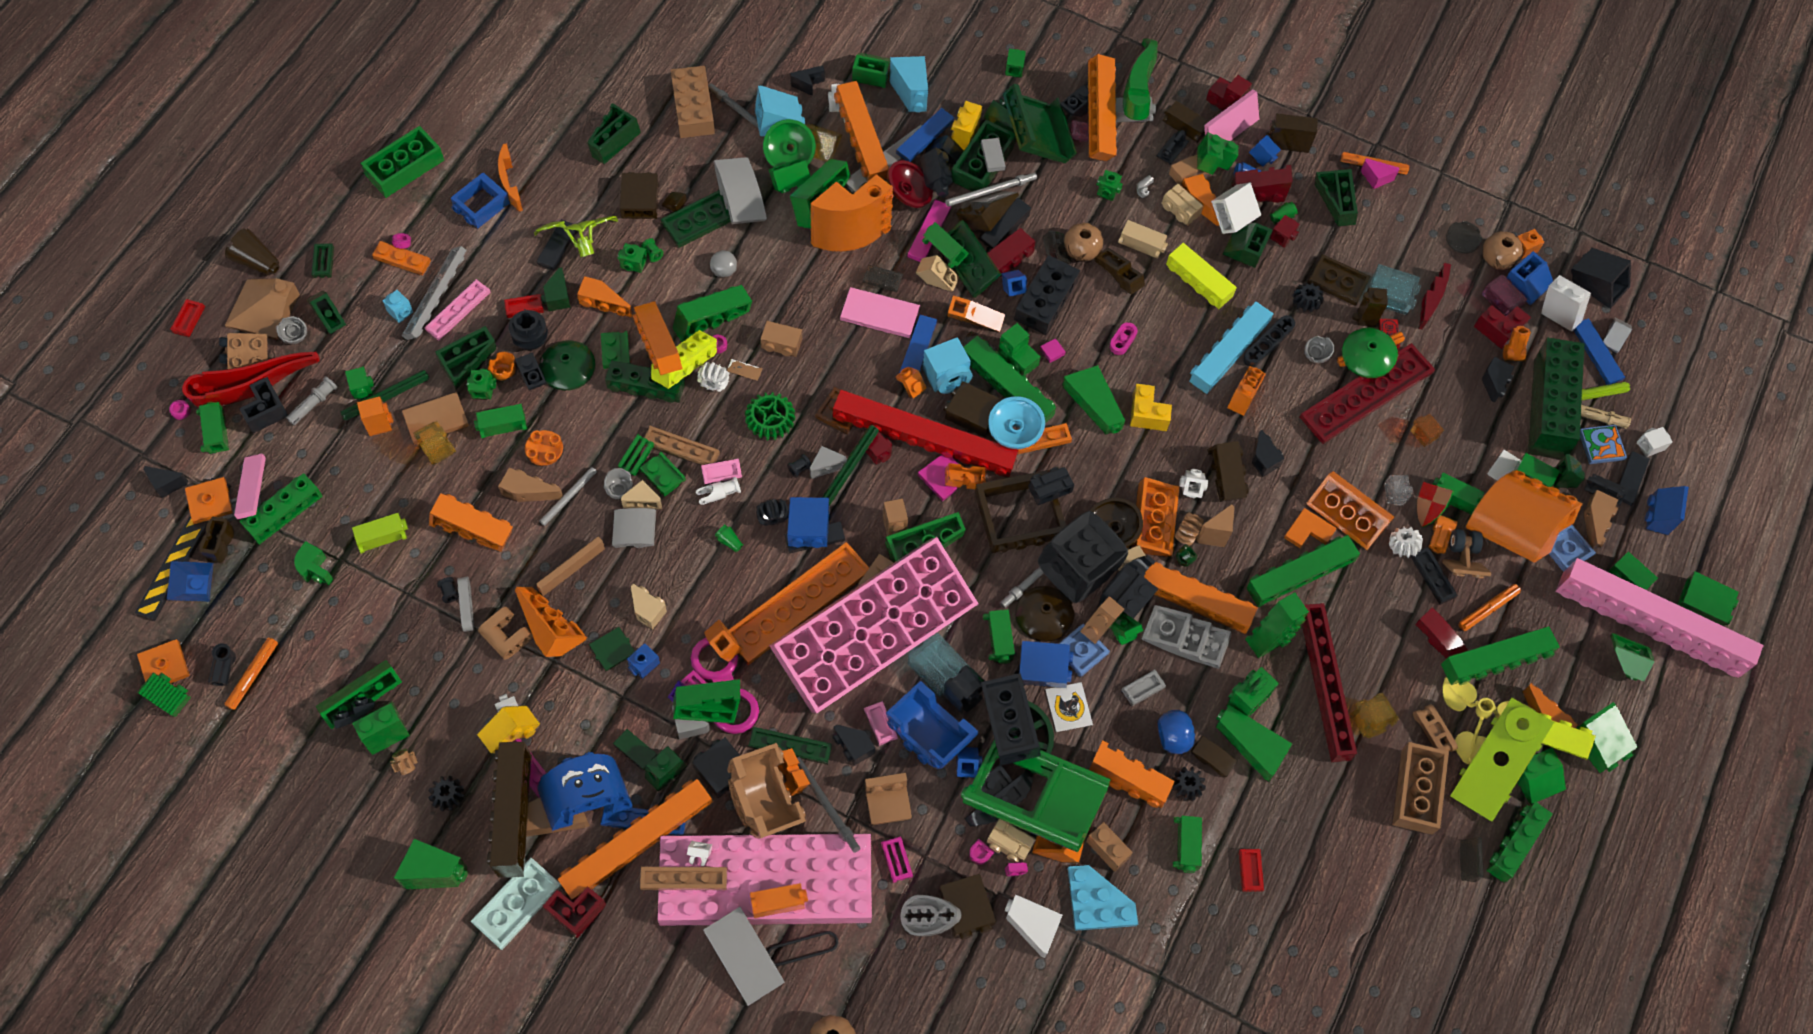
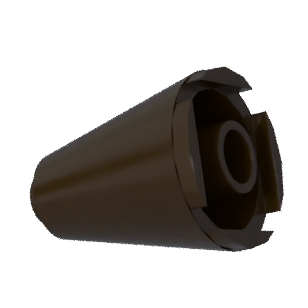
[225,228,280,275]

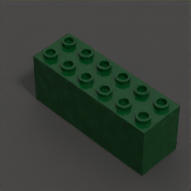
[1528,337,1585,459]

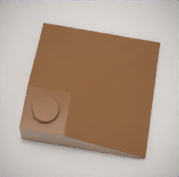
[225,278,300,340]

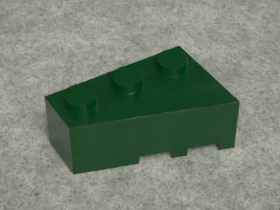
[587,103,641,165]
[1314,169,1358,226]
[435,326,496,390]

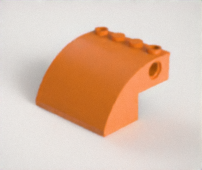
[811,174,893,252]
[1465,470,1583,563]

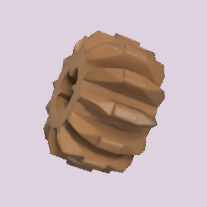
[1175,512,1204,546]

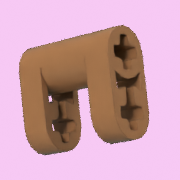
[478,607,533,660]

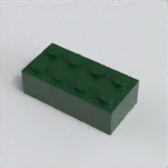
[951,120,1016,192]

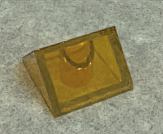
[806,124,842,161]

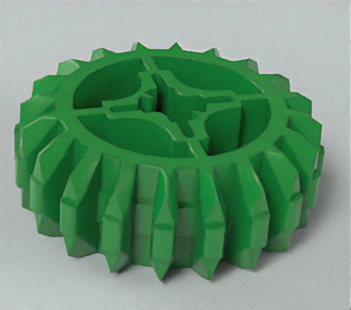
[745,391,795,441]

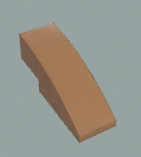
[1169,155,1207,185]

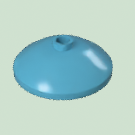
[988,397,1045,449]

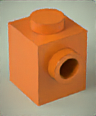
[1517,229,1544,259]

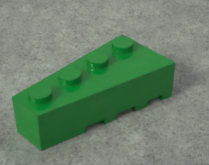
[790,159,850,229]
[673,285,752,342]
[885,512,966,563]
[1245,592,1309,658]

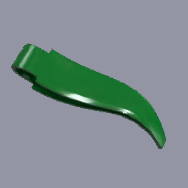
[1122,38,1158,121]

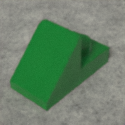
[1110,612,1143,645]

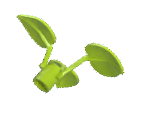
[534,216,618,257]

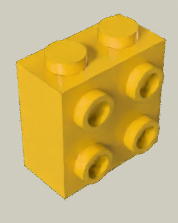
[951,101,982,152]

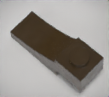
[1095,248,1145,295]

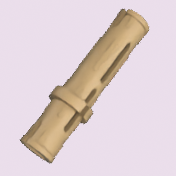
[1581,405,1631,429]

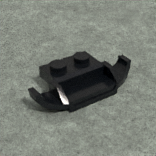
[1098,555,1158,619]
[964,764,1033,827]

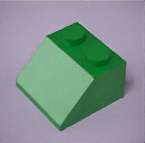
[1517,748,1566,805]

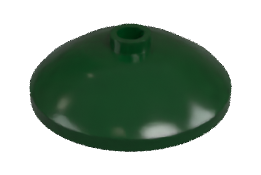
[539,340,596,391]

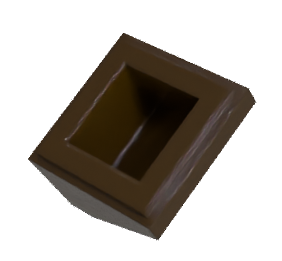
[662,192,687,212]

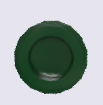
[1176,545,1197,567]

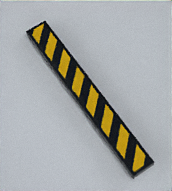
[135,478,231,621]

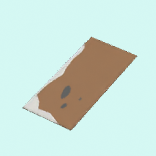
[727,359,763,381]

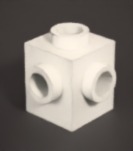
[1179,469,1208,498]

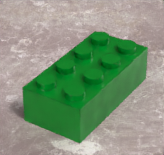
[360,126,445,198]

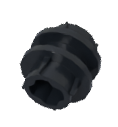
[508,309,548,351]

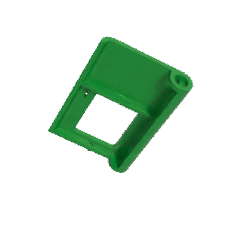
[961,740,1111,852]

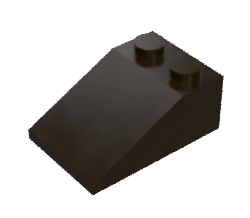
[956,191,1019,231]

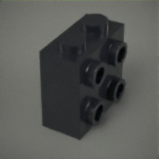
[692,737,740,798]

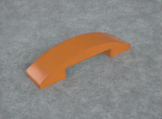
[498,143,523,211]

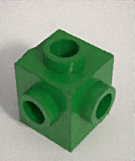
[1096,170,1123,201]
[618,243,647,273]
[467,369,496,399]

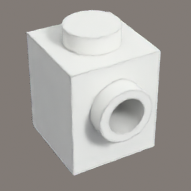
[1637,427,1672,457]

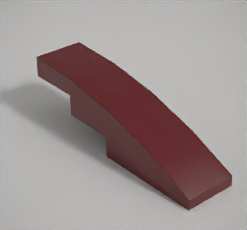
[1419,263,1451,330]

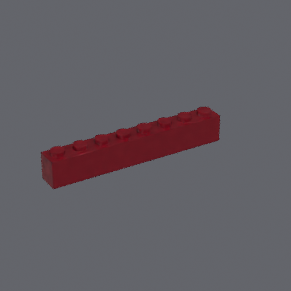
[1302,603,1357,763]

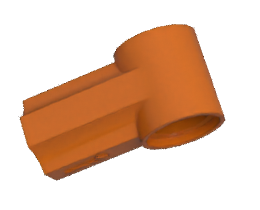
[1503,326,1531,361]
[1429,515,1457,554]

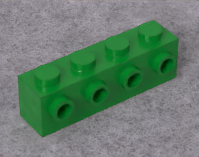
[240,473,323,545]
[315,660,402,729]
[1486,801,1553,883]

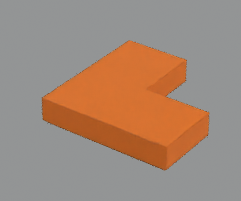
[1284,508,1337,548]

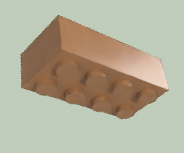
[670,66,715,138]
[1392,742,1449,835]

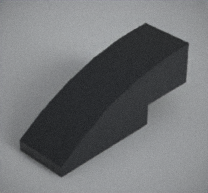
[980,198,1031,249]

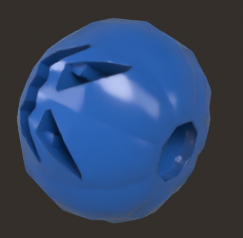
[1158,710,1195,754]

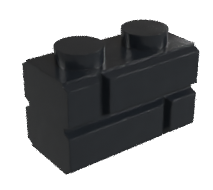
[1028,467,1074,506]

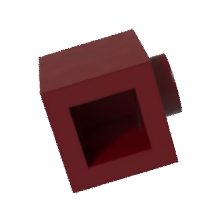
[1270,215,1300,248]
[866,432,892,465]

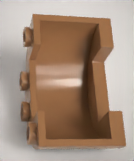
[728,743,806,839]

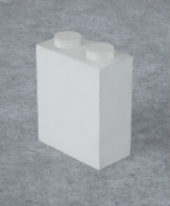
[1211,182,1261,234]
[1541,275,1591,331]

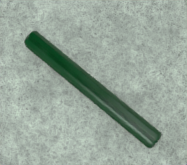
[341,370,429,421]
[822,425,879,506]

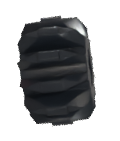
[1293,281,1324,313]
[756,499,789,526]
[1171,767,1206,801]
[428,775,465,812]

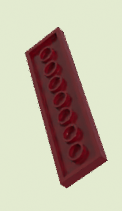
[1299,343,1435,444]

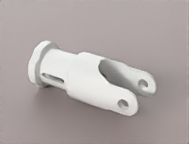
[696,477,741,505]

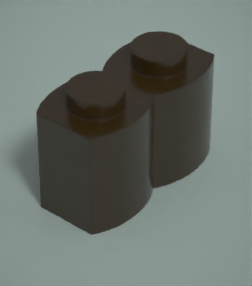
[200,516,234,563]

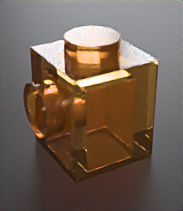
[1410,414,1444,447]

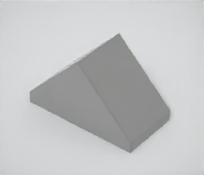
[1603,318,1632,353]
[810,446,847,479]
[672,706,710,740]

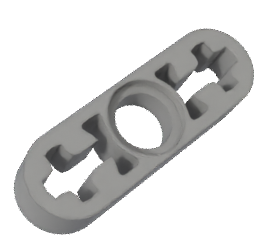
[457,576,474,632]

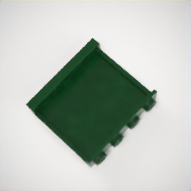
[1003,84,1077,164]

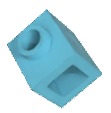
[383,290,413,323]

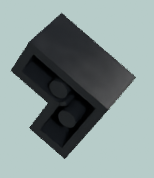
[239,377,288,433]

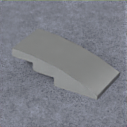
[713,157,767,224]
[1142,605,1232,669]
[703,907,785,1006]

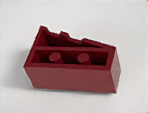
[1232,165,1292,203]

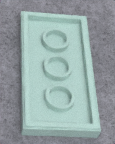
[471,858,562,950]

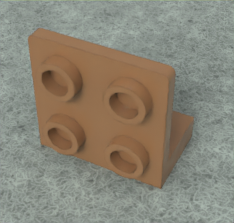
[865,773,912,825]

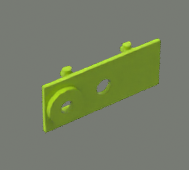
[1450,698,1554,822]

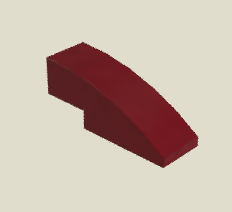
[1415,607,1468,659]

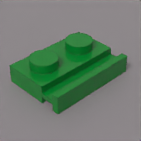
[601,331,630,369]
[640,452,686,497]

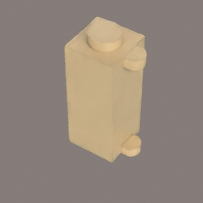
[1118,220,1168,259]

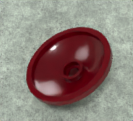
[887,160,933,208]

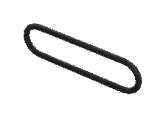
[767,931,839,966]

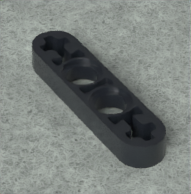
[1243,315,1295,367]

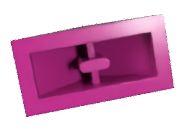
[1361,158,1399,189]

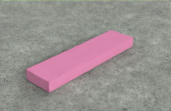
[424,279,491,341]
[234,453,266,519]

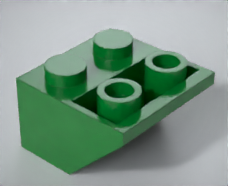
[852,53,890,88]

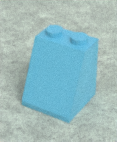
[889,56,928,112]
[755,86,805,136]

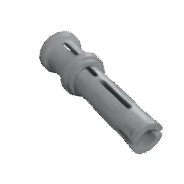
[286,376,338,426]

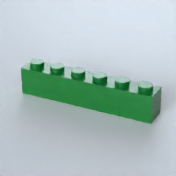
[963,335,1056,423]
[1246,535,1360,607]
[1441,626,1560,685]

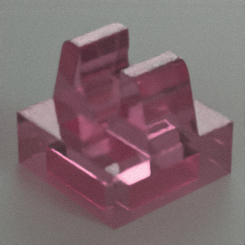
[1070,120,1089,142]

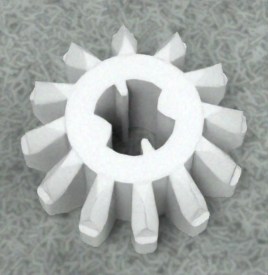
[697,362,730,392]
[1389,526,1423,558]

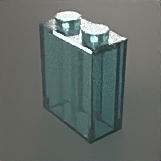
[1370,264,1421,315]
[907,633,970,697]

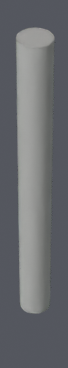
[539,467,597,526]

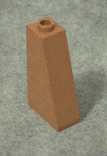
[527,798,590,837]

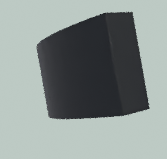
[331,696,375,729]

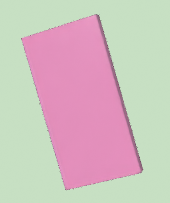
[1204,89,1259,141]
[840,287,920,338]

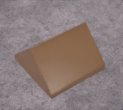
[1196,505,1234,547]

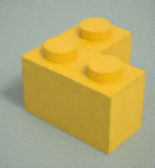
[1130,384,1172,431]
[477,706,540,753]

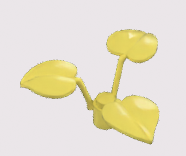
[1442,677,1535,764]

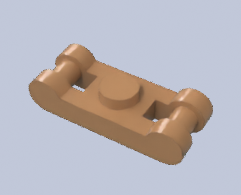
[1413,704,1458,752]

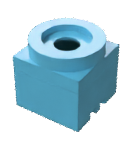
[922,337,973,394]

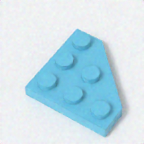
[1067,865,1138,931]

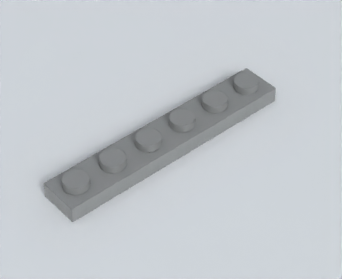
[401,246,467,340]

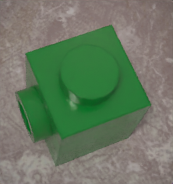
[345,366,374,399]

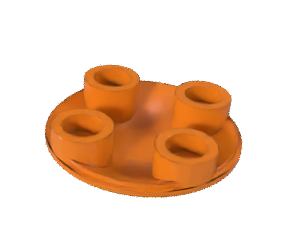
[525,430,563,466]

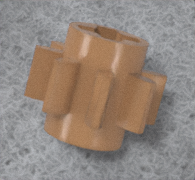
[390,749,417,775]

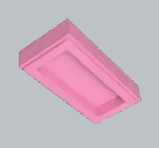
[701,459,742,484]
[864,701,898,746]

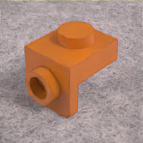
[896,367,927,398]

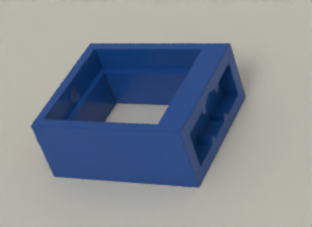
[451,173,510,229]

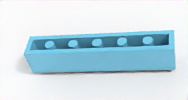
[1189,302,1274,394]

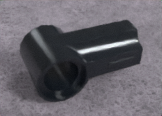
[208,643,236,687]

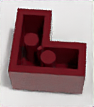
[1206,75,1252,111]
[1474,305,1531,349]
[543,886,606,938]

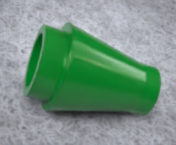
[1270,202,1298,224]
[715,525,744,553]

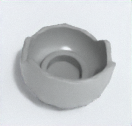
[710,250,737,278]
[276,316,307,345]
[1304,336,1334,364]
[604,468,633,499]

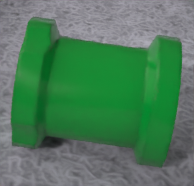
[641,238,664,262]

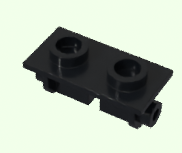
[1156,130,1189,165]
[1584,473,1629,505]

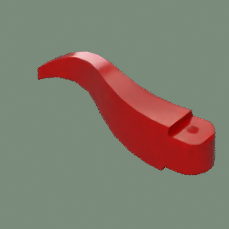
[182,352,320,407]

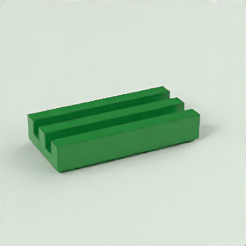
[618,434,655,476]

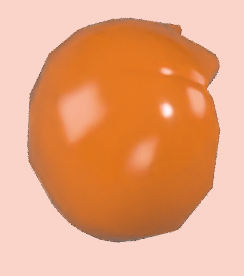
[488,352,517,380]

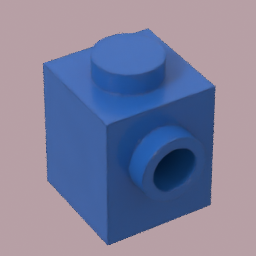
[1249,135,1281,167]
[1002,270,1027,296]
[627,643,660,679]
[956,747,982,778]

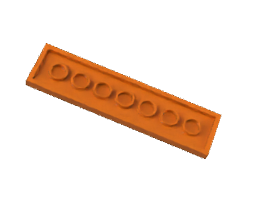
[729,542,869,665]

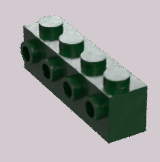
[605,360,685,403]

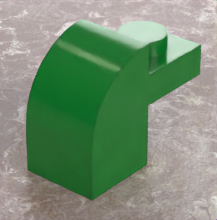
[294,541,333,585]

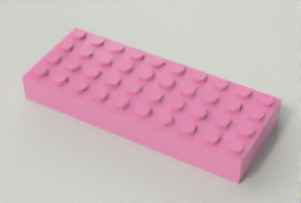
[769,537,978,713]
[658,834,872,926]

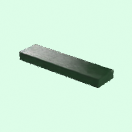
[748,727,832,765]

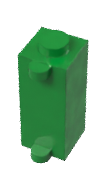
[922,222,969,268]
[196,402,229,454]
[474,404,527,439]
[1432,473,1485,515]
[983,609,1015,664]
[1173,816,1202,873]

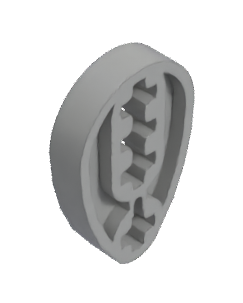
[901,895,961,937]

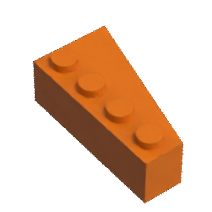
[429,493,513,552]
[1089,740,1174,808]

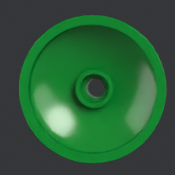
[763,119,816,167]
[1342,328,1398,378]

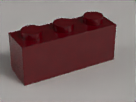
[987,228,1035,280]

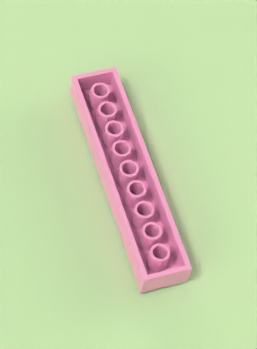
[1555,558,1763,678]

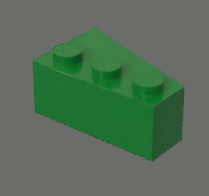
[673,679,740,723]

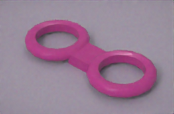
[691,637,759,734]

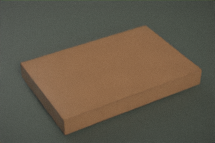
[402,392,469,445]

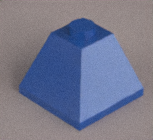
[167,561,213,602]

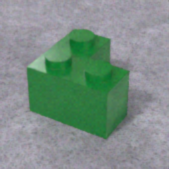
[1197,132,1238,175]
[998,323,1041,376]

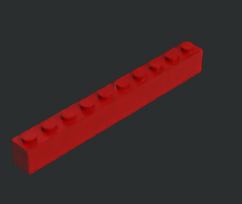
[832,390,1019,477]

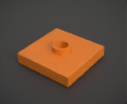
[185,477,233,524]
[137,639,190,683]

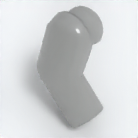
[1136,175,1154,198]

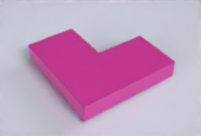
[918,455,958,502]

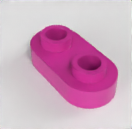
[1109,323,1138,355]

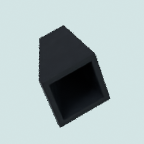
[1571,248,1631,308]

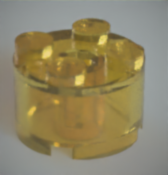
[413,421,456,466]
[1351,693,1399,738]

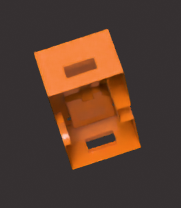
[945,463,985,490]
[777,748,810,796]

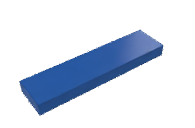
[896,108,955,162]
[899,315,937,373]
[1573,318,1625,385]
[601,805,686,836]

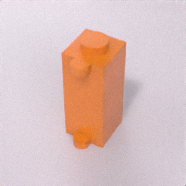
[750,883,808,918]

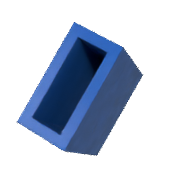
[787,497,829,548]
[1020,641,1073,688]

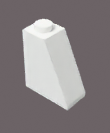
[1005,895,1062,958]

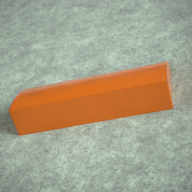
[1131,477,1179,556]

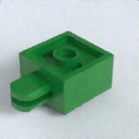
[1226,667,1279,717]

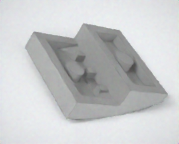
[612,508,656,548]

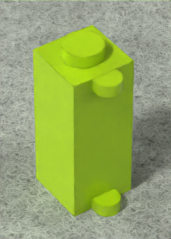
[352,513,408,554]

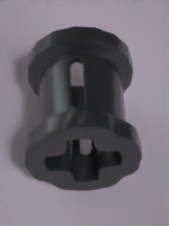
[787,454,812,478]
[437,577,459,603]

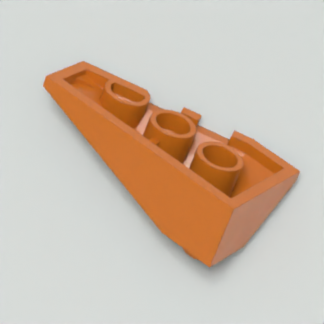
[515,587,587,657]

